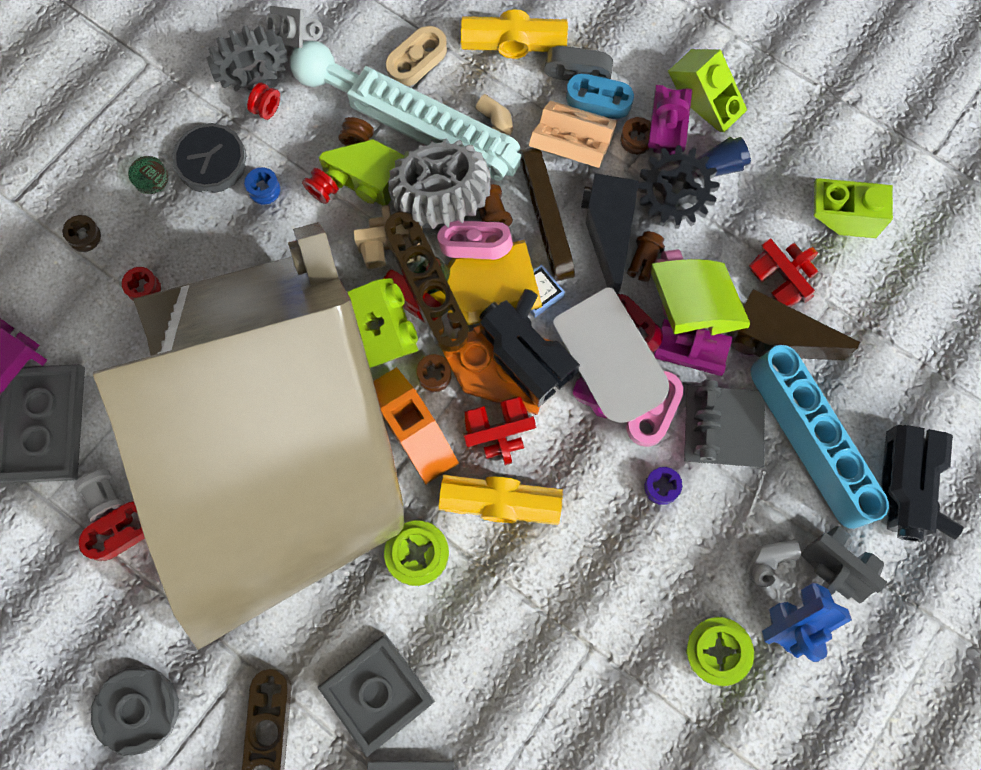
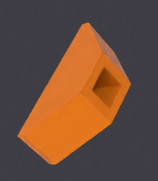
[373,367,459,485]

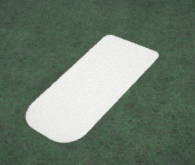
[553,288,669,423]

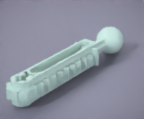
[290,41,522,181]

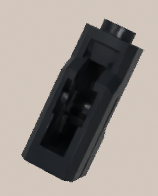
[479,289,580,407]
[881,425,964,542]

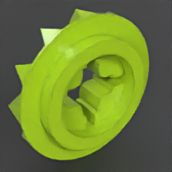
[384,520,449,587]
[685,617,754,686]

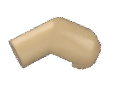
[476,94,513,135]

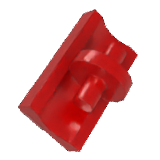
[749,238,819,307]
[463,396,537,465]

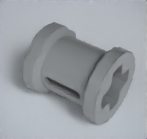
[74,470,125,522]

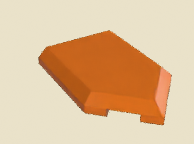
[441,325,551,415]

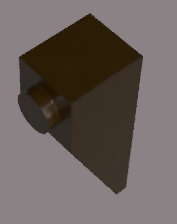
[727,289,860,360]

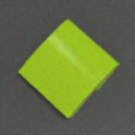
[651,259,750,336]

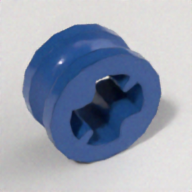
[244,167,280,205]

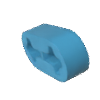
[566,74,634,119]

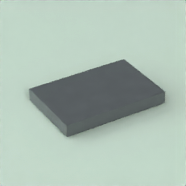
[0,364,85,484]

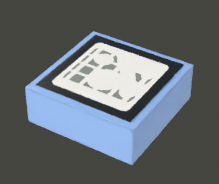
[530,264,565,318]

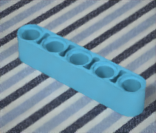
[751,345,889,529]

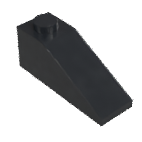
[581,173,639,294]

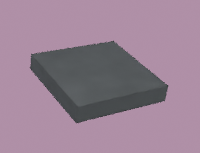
[317,634,436,757]

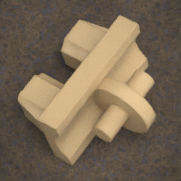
[353,205,423,269]

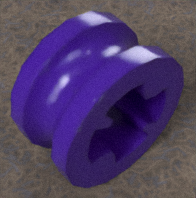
[644,467,683,505]

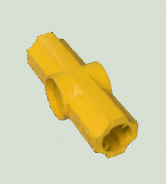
[461,9,568,59]
[439,475,563,525]

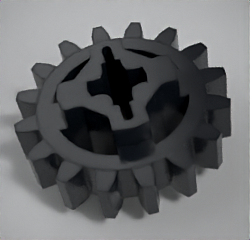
[637,145,720,229]

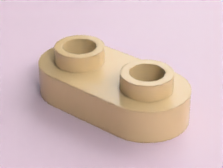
[386,26,447,86]

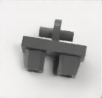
[801,526,887,604]

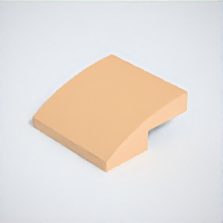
[529,100,618,168]

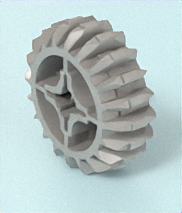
[388,138,491,229]

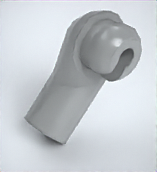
[748,539,801,587]

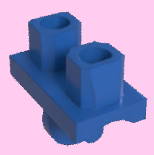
[762,583,852,662]

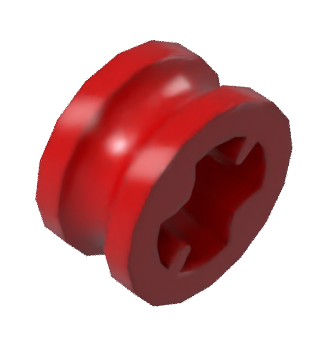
[247,82,280,120]
[302,168,339,204]
[121,266,161,301]

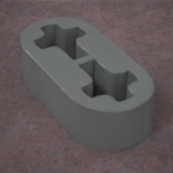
[544,46,613,81]

